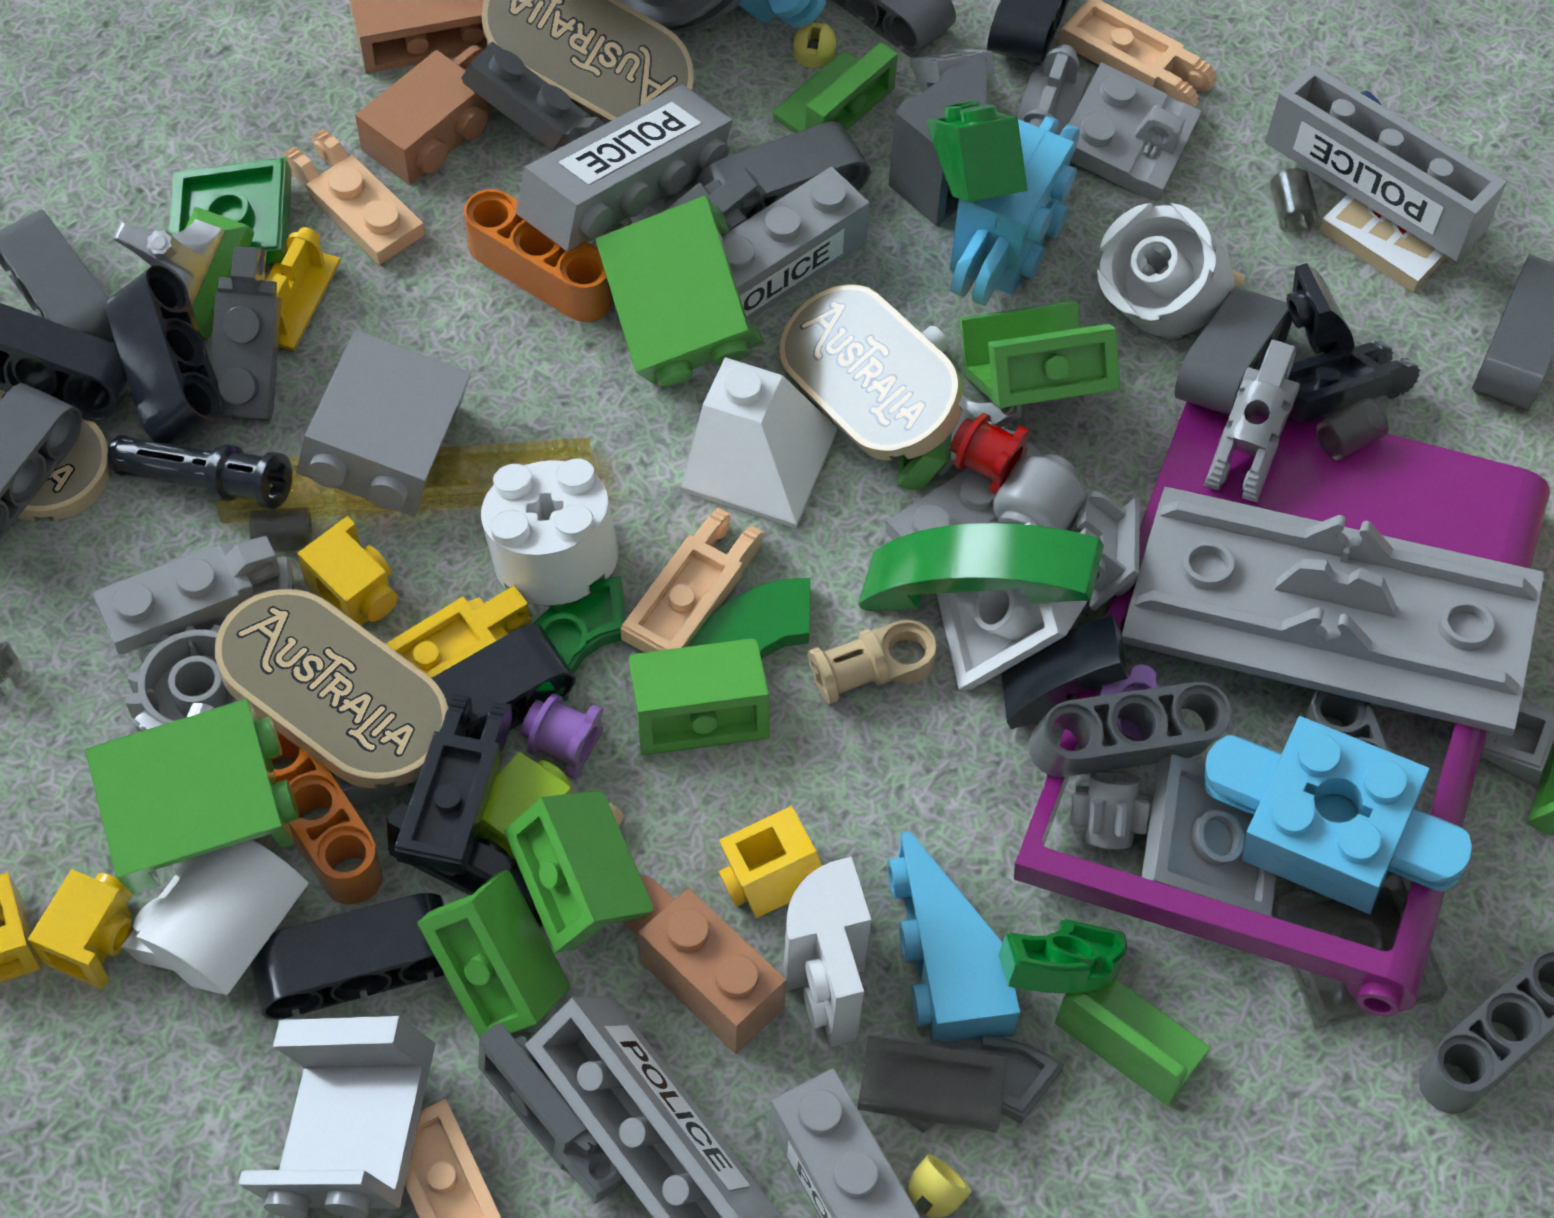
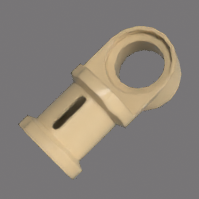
[808,620,937,704]

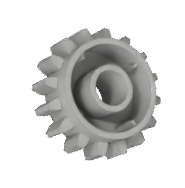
[125,625,237,732]

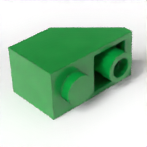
[927,101,1028,202]

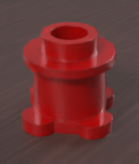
[950,413,1030,495]

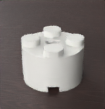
[1097,203,1235,340]
[481,458,619,605]

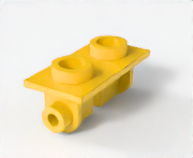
[266,227,341,351]

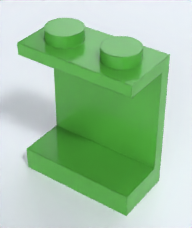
[595,195,764,386]
[959,300,1121,408]
[85,699,299,895]

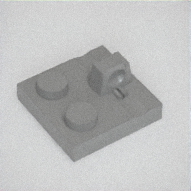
[1069,62,1202,201]
[1142,753,1276,917]

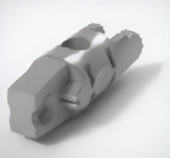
[1204,340,1300,503]

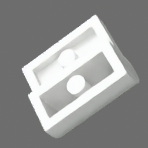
[121,840,309,995]
[783,857,871,1047]

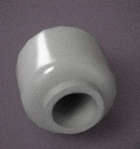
[993,454,1086,531]

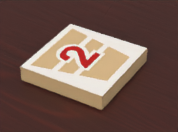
[1319,194,1448,293]

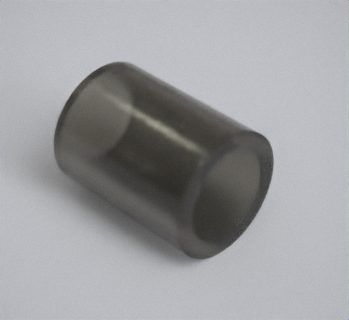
[1270,168,1320,232]
[1316,397,1389,460]
[250,507,312,553]

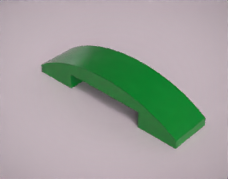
[858,523,1104,611]

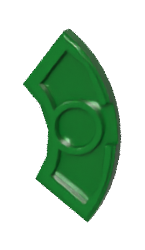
[533,576,626,701]
[689,578,810,660]
[999,919,1127,993]

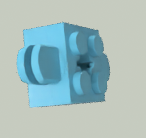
[950,115,1080,306]
[1204,716,1472,914]

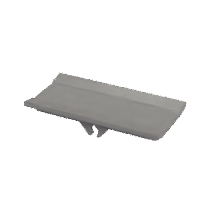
[1121,486,1544,736]

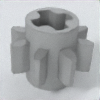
[1070,770,1154,849]

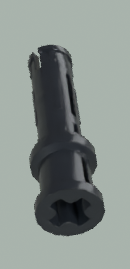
[107,435,293,509]

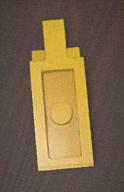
[385,585,531,678]

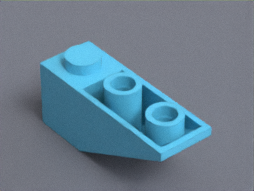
[887,832,1020,1043]

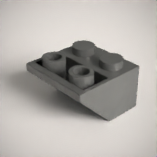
[888,53,987,226]

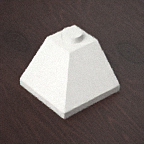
[681,357,838,529]
[936,522,1087,691]

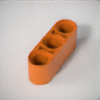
[464,189,612,322]
[272,730,383,904]

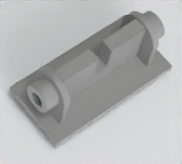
[1016,44,1090,135]
[1077,491,1140,611]

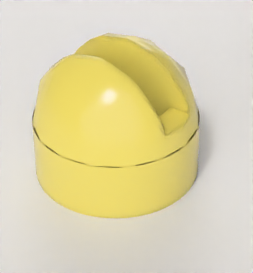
[792,22,837,68]
[908,1154,972,1218]

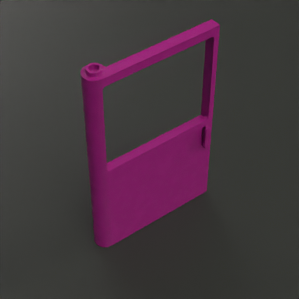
[1014,402,1550,1017]

